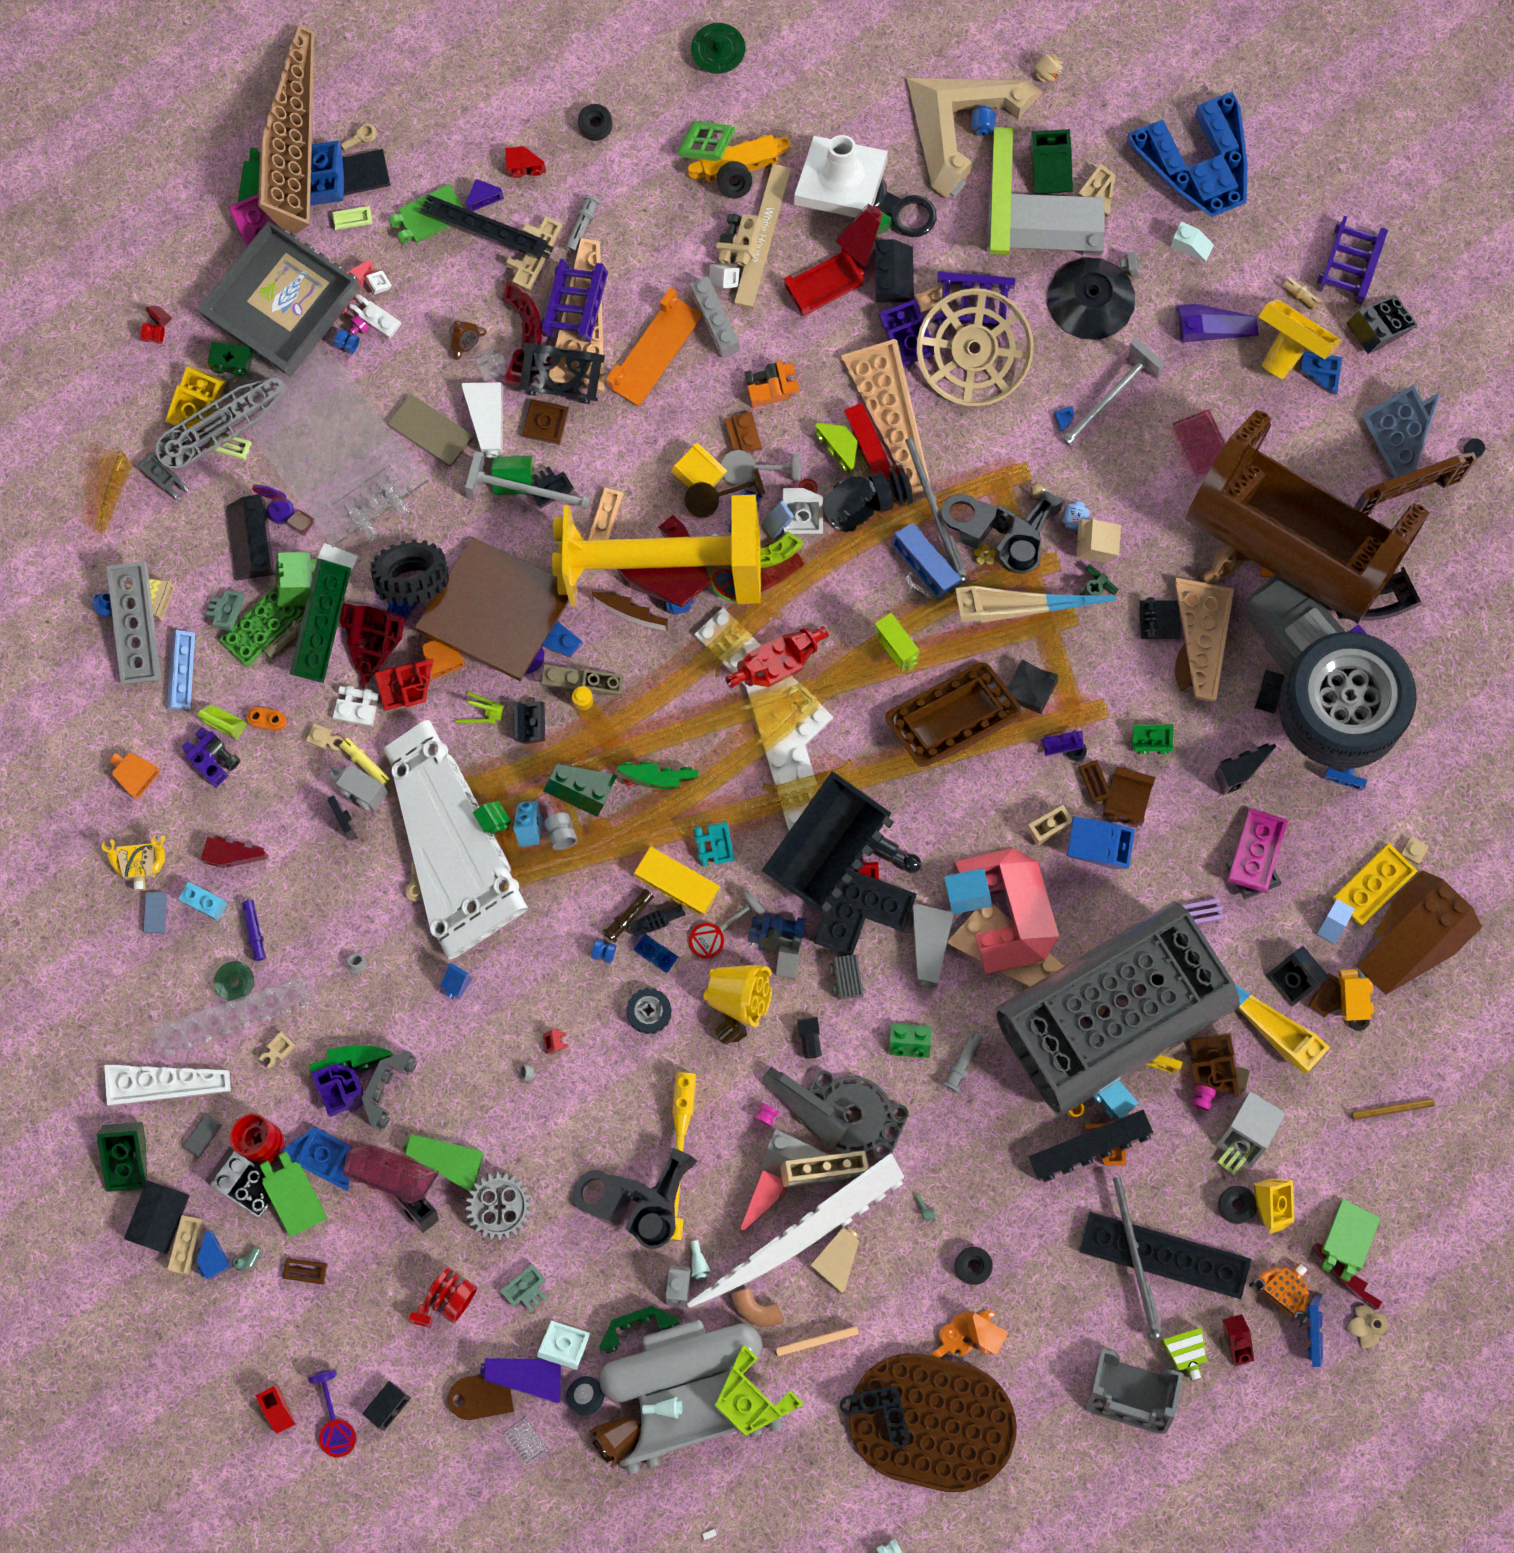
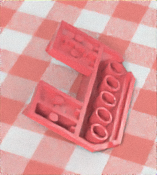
[955,848,1059,975]

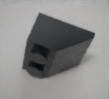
[1266,946,1329,1007]

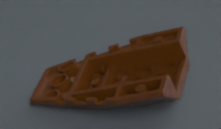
[1356,870,1482,995]

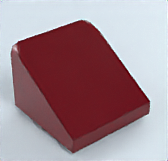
[145,306,172,326]

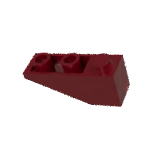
[200,836,269,868]

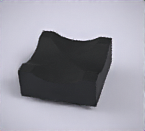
[1007,659,1058,714]

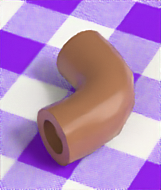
[731,1288,783,1327]

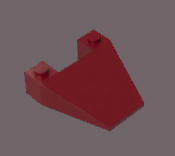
[616,515,712,607]

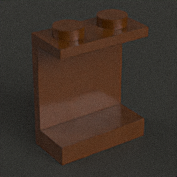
[1103,766,1156,828]

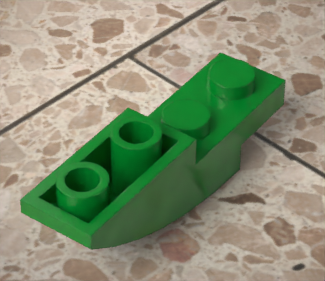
[615,761,699,790]
[309,1045,394,1073]

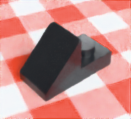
[1254,670,1285,714]

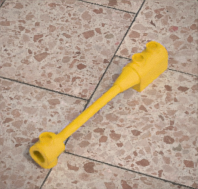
[670,1072,696,1240]

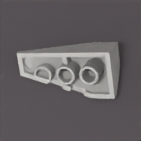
[759,1130,845,1184]

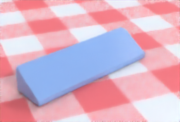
[167,630,195,710]

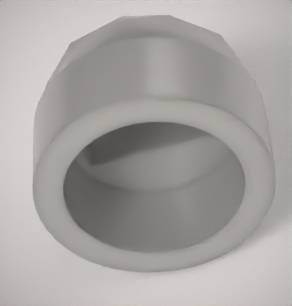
[520,1064,536,1081]

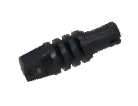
[630,904,686,937]

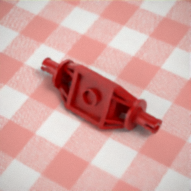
[725,626,829,688]

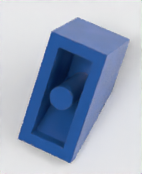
[440,963,472,1000]
[197,1230,232,1280]

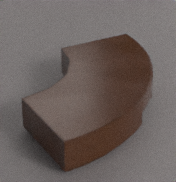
[1175,643,1193,691]

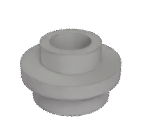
[346,953,367,973]

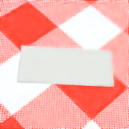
[318,543,358,571]

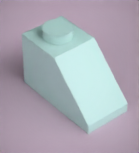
[1171,222,1214,262]

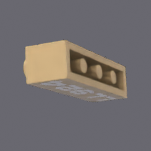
[780,1151,868,1187]

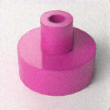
[349,315,369,335]

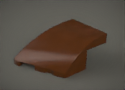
[1190,1033,1240,1097]

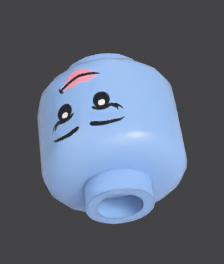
[1062,501,1090,531]

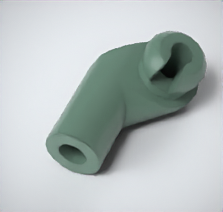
[232,1246,262,1271]

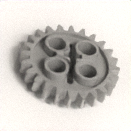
[464,1172,532,1240]

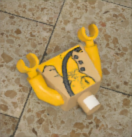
[102,835,166,891]

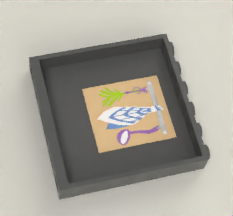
[197,221,361,378]

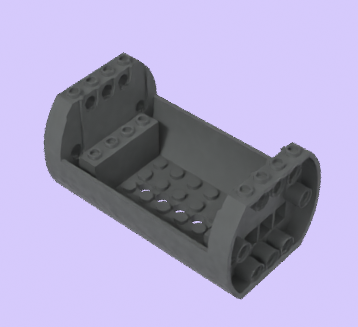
[995,901,1240,1116]

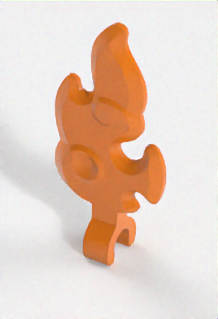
[931,1310,995,1358]

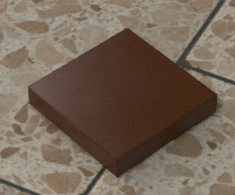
[522,399,569,445]

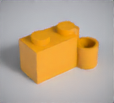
[1338,969,1374,1021]

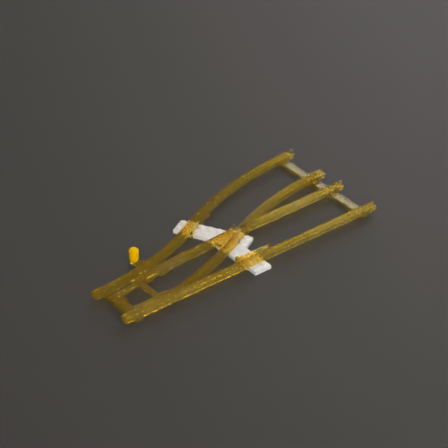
[464,462,1110,891]

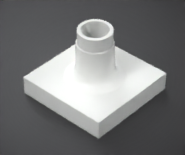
[794,135,888,217]

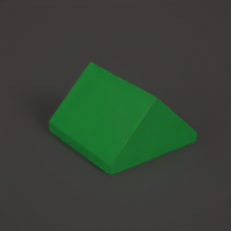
[491,456,533,495]

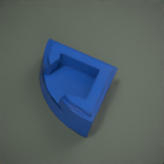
[1054,406,1074,431]

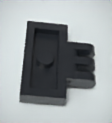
[532,466,574,509]

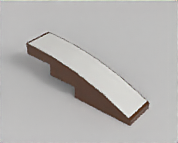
[592,592,669,631]

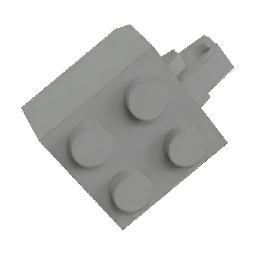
[328,766,388,812]

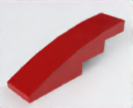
[844,402,891,477]

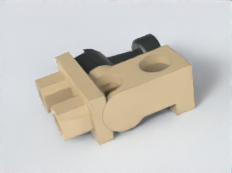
[716,214,764,266]

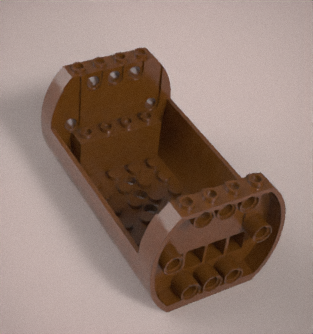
[1185,410,1430,624]

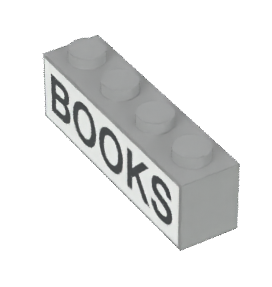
[690,276,740,358]

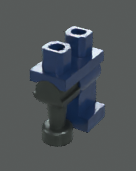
[748,913,805,953]

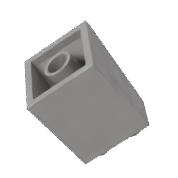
[1216,1091,1286,1168]

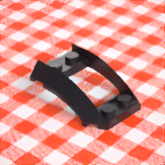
[1336,567,1422,621]

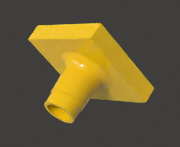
[1258,299,1343,379]

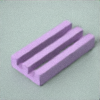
[1182,898,1224,924]

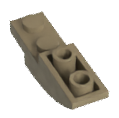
[541,664,624,695]

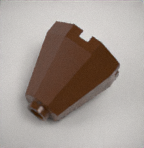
[588,1416,641,1469]

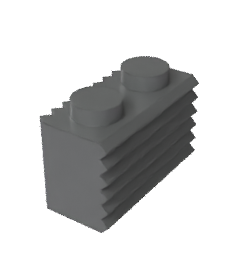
[829,954,864,1000]

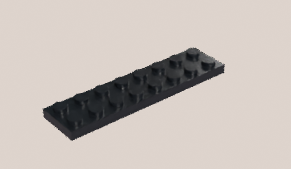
[1079,1212,1251,1300]

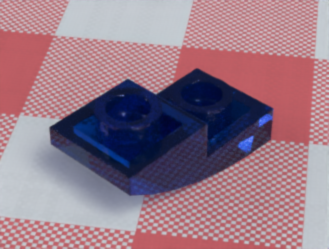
[633,933,679,973]

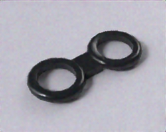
[873,177,937,238]

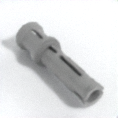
[565,194,600,253]
[942,1032,983,1093]

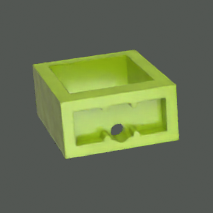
[874,613,920,672]

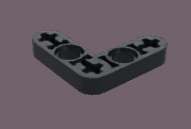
[840,1386,909,1448]

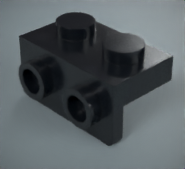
[513,701,545,744]

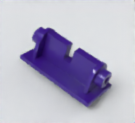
[1041,730,1084,756]

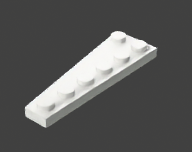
[104,1065,231,1106]

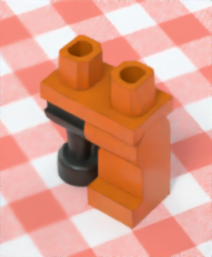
[744,360,799,408]

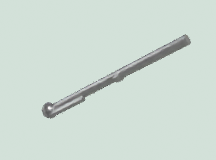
[905,437,968,586]
[1113,1177,1162,1342]

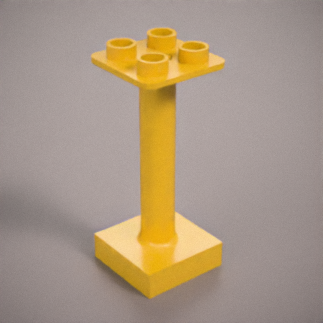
[552,495,761,606]

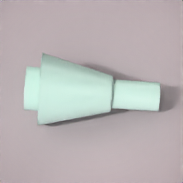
[690,1241,711,1280]
[642,1397,682,1419]

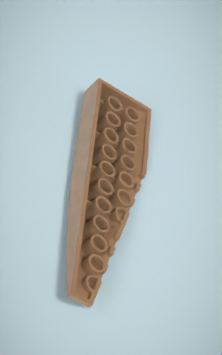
[258,25,315,234]

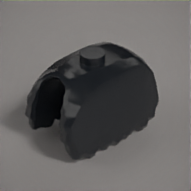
[823,474,880,533]

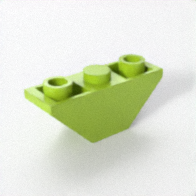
[814,423,857,475]

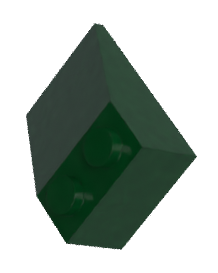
[96,1122,147,1192]

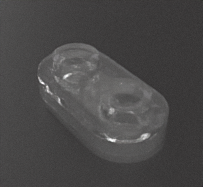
[905,570,937,601]

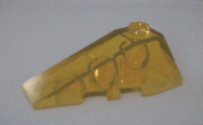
[96,451,132,535]

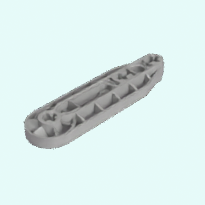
[156,378,286,470]

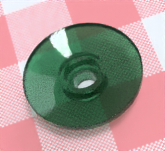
[214,961,255,1002]

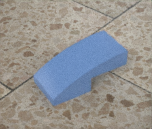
[761,501,794,540]

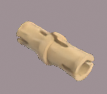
[1282,277,1321,310]

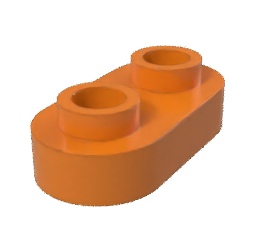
[247,707,287,731]

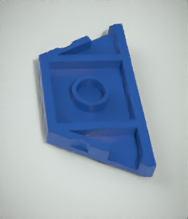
[281,1127,351,1192]

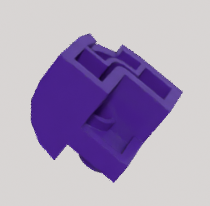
[312,1063,364,1117]

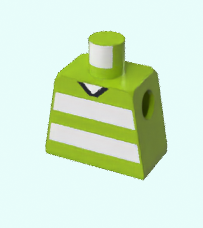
[1161,1328,1207,1381]

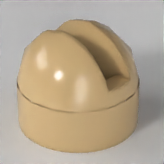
[1030,482,1046,499]

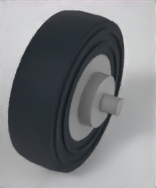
[567,1376,605,1415]

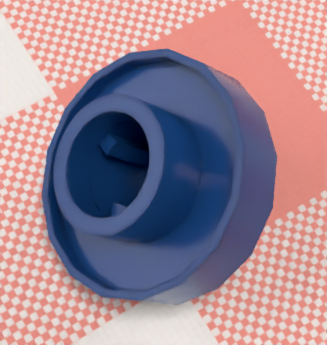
[92,593,112,617]

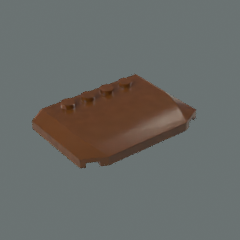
[1354,452,1477,516]

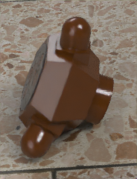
[449,321,487,360]

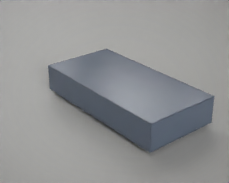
[144,892,167,933]

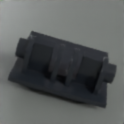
[1139,597,1180,639]

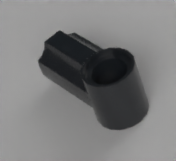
[797,1017,822,1059]

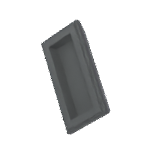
[182,1113,223,1159]

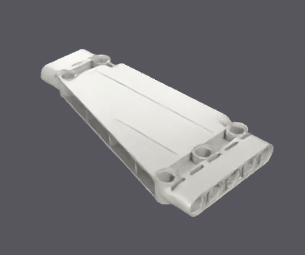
[383,720,528,960]

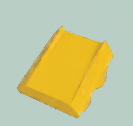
[671,443,727,488]

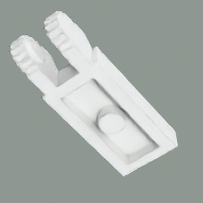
[348,294,402,339]

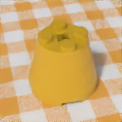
[704,965,773,1027]

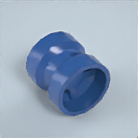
[333,329,360,354]
[591,939,617,964]

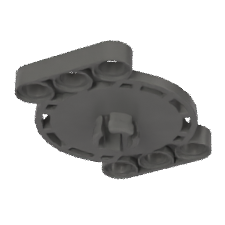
[798,1070,909,1161]

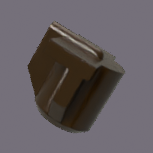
[716,1013,747,1045]

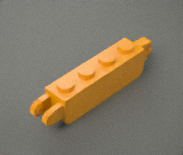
[688,135,791,183]

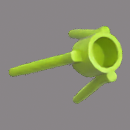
[455,691,504,724]

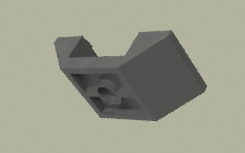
[362,1051,417,1132]

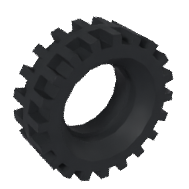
[370,540,449,606]

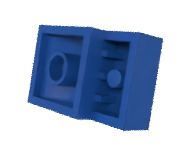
[310,140,344,206]

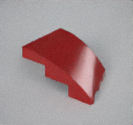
[374,659,434,711]

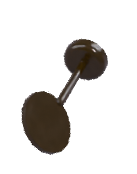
[684,468,766,517]

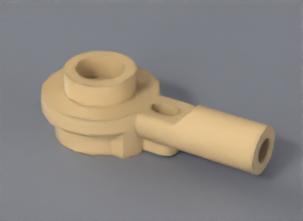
[341,124,377,150]
[406,861,423,902]

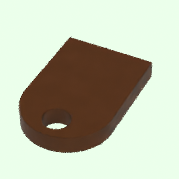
[448,1375,514,1420]

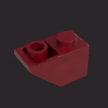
[1222,1314,1255,1366]

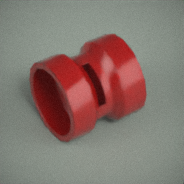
[140,322,165,344]

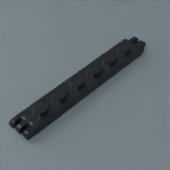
[419,195,554,260]

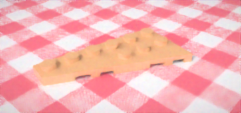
[1174,578,1234,702]

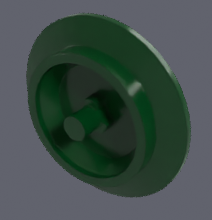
[691,23,746,74]

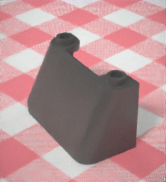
[1086,1348,1183,1434]

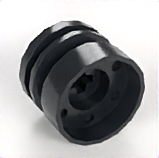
[868,464,913,513]

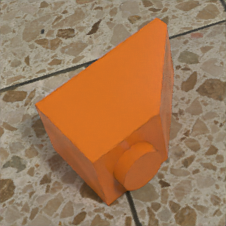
[965,1310,1008,1355]

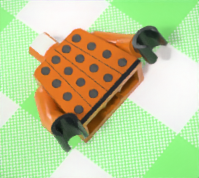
[1249,1263,1309,1327]

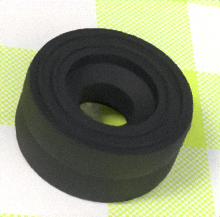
[578,104,613,141]
[716,161,752,199]
[1218,1186,1257,1224]
[955,1247,993,1285]

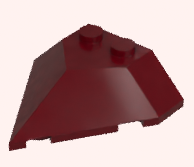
[340,602,405,688]

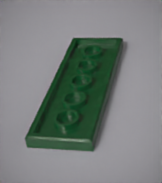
[289,558,351,683]

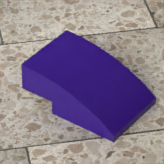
[877,299,935,366]

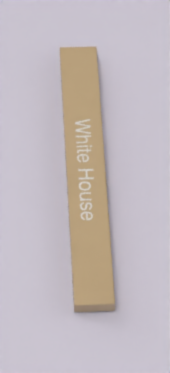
[734,164,791,309]

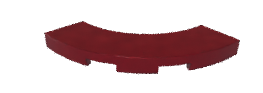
[502,281,542,348]

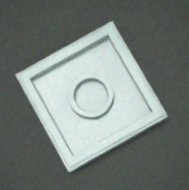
[537,1321,590,1370]

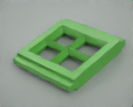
[677,121,735,161]

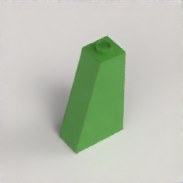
[404,1134,484,1191]

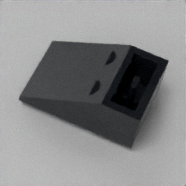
[1346,295,1418,354]
[1214,743,1276,796]
[205,1146,271,1218]

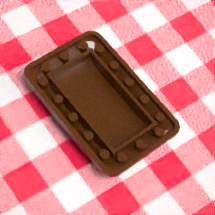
[885,662,1022,767]

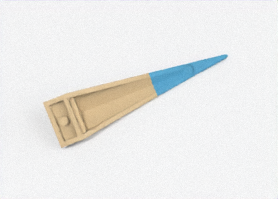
[955,586,1116,623]

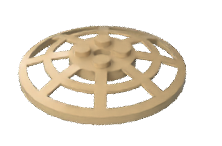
[917,288,1034,406]

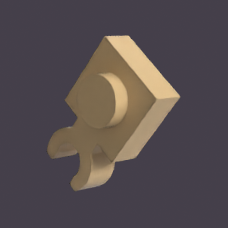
[306,723,344,752]
[259,1032,296,1069]

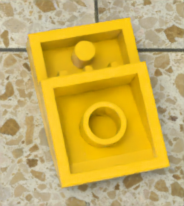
[165,366,226,433]

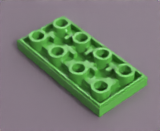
[219,586,304,667]

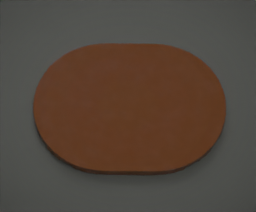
[849,1353,1017,1492]

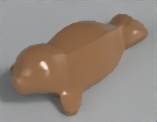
[1203,544,1252,585]

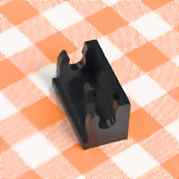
[362,1381,411,1431]

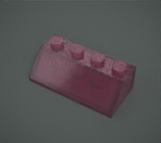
[343,1144,439,1204]

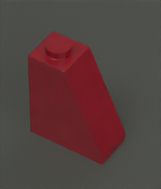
[836,203,883,267]

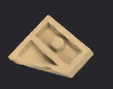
[1077,164,1116,217]

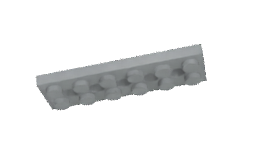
[106,561,161,684]

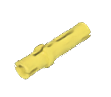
[339,738,391,786]

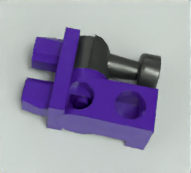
[182,727,241,788]

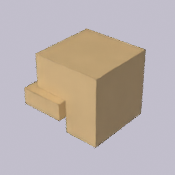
[1076,519,1121,563]

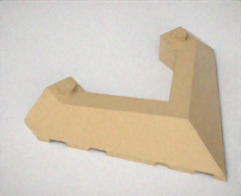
[907,78,1042,199]

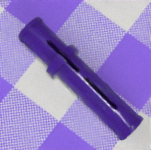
[241,900,266,961]

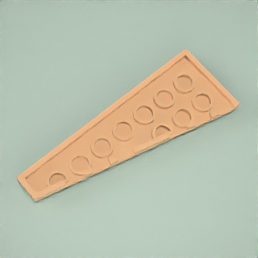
[947,904,1107,1016]

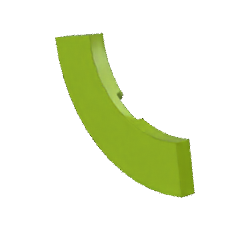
[761,531,804,568]

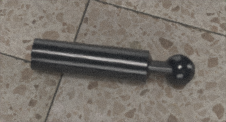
[869,837,922,873]

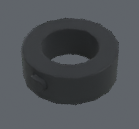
[1349,1020,1370,1031]

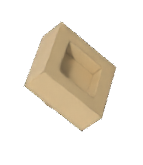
[1401,837,1429,865]

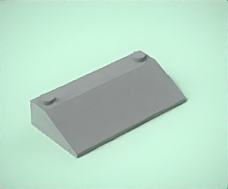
[986,193,1104,256]

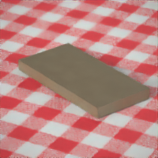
[388,393,474,467]

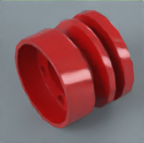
[230,1113,284,1164]
[424,1267,478,1324]

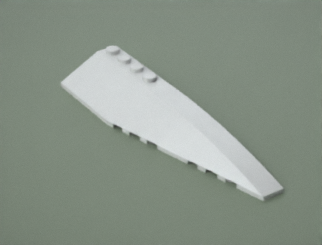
[687,1153,904,1308]

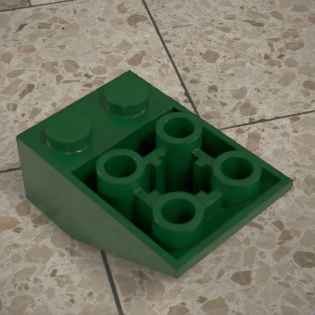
[1030,129,1073,194]

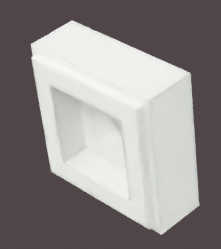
[365,270,392,295]

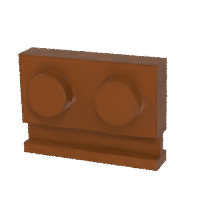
[725,411,762,453]

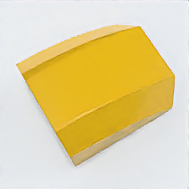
[1253,1178,1294,1234]

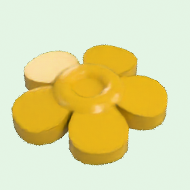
[974,545,996,566]

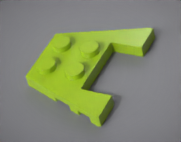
[714,1345,804,1436]

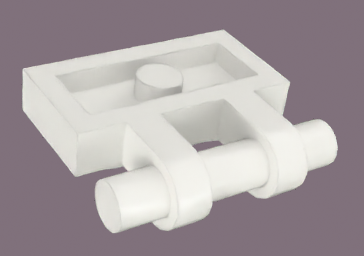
[333,686,379,727]

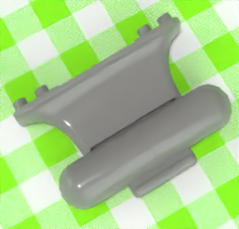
[599,1320,785,1474]

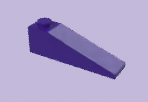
[1177,304,1259,343]

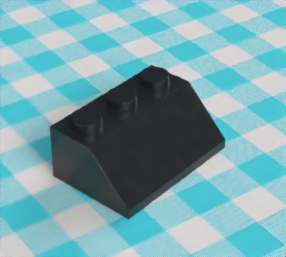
[875,239,914,302]
[124,1180,190,1254]

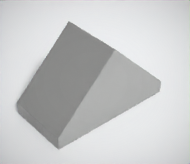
[776,941,802,979]

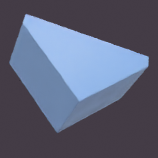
[1317,899,1354,944]

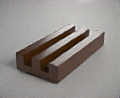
[1078,760,1112,805]
[283,1258,328,1285]

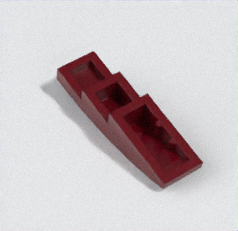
[1312,1242,1382,1310]

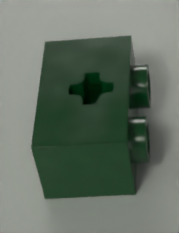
[207,342,253,377]

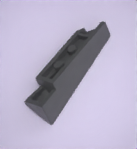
[762,1066,847,1149]

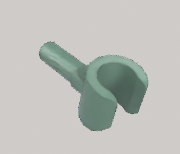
[915,1194,935,1221]

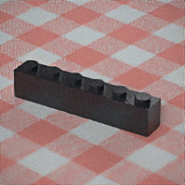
[1028,1109,1154,1183]

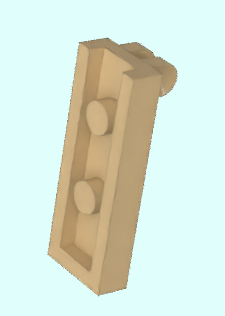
[167,1216,203,1275]

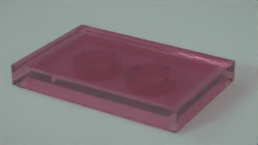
[1173,409,1225,476]

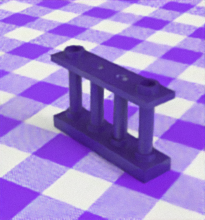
[1317,216,1388,305]
[541,259,608,343]
[934,271,1016,327]

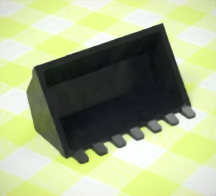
[761,771,894,913]

